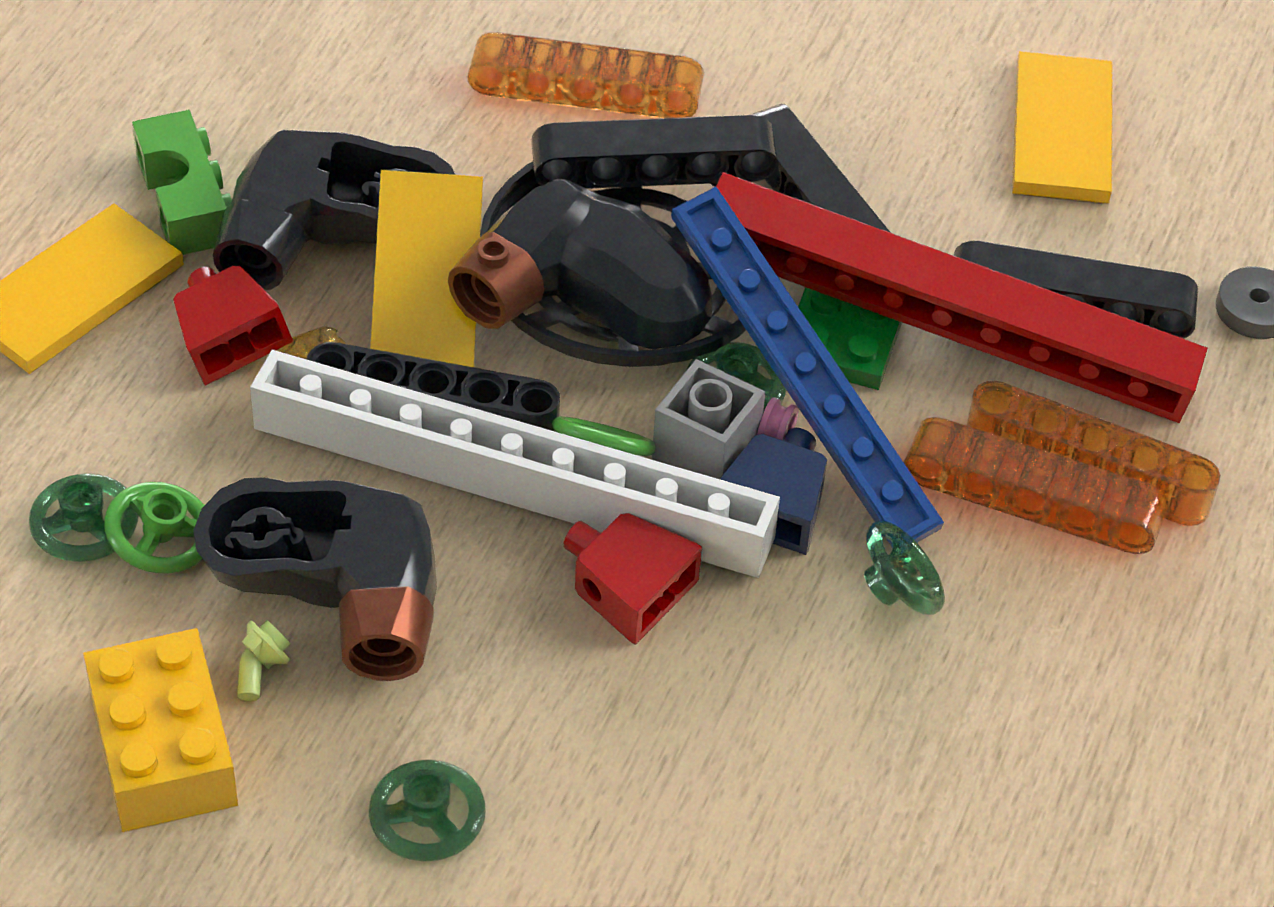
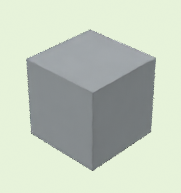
[652,359,765,479]

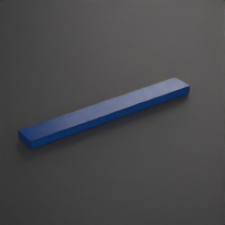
[671,187,944,554]

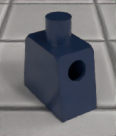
[720,428,827,555]

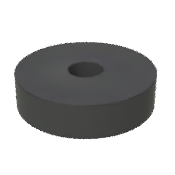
[1216,267,1274,339]

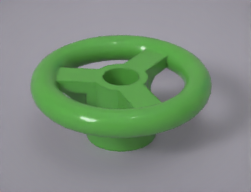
[552,416,656,456]
[104,482,204,574]

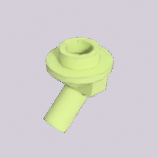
[237,620,291,701]

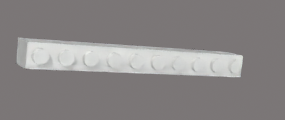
[250,350,780,578]

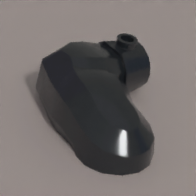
[212,130,455,290]

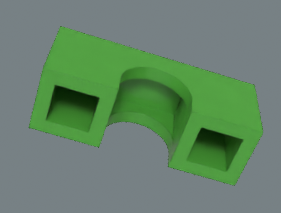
[132,109,232,255]

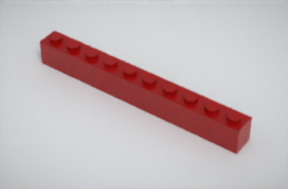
[716,172,1208,423]

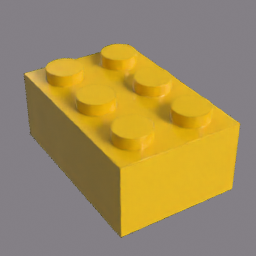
[83,628,238,833]

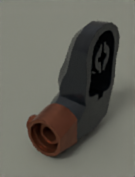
[448,179,713,350]
[194,477,437,681]

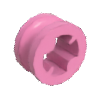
[757,397,799,441]

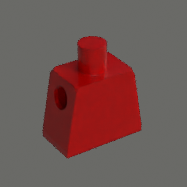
[173,266,294,386]
[563,513,702,645]

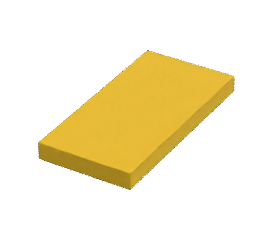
[1012,51,1112,204]
[370,170,483,367]
[0,203,184,374]

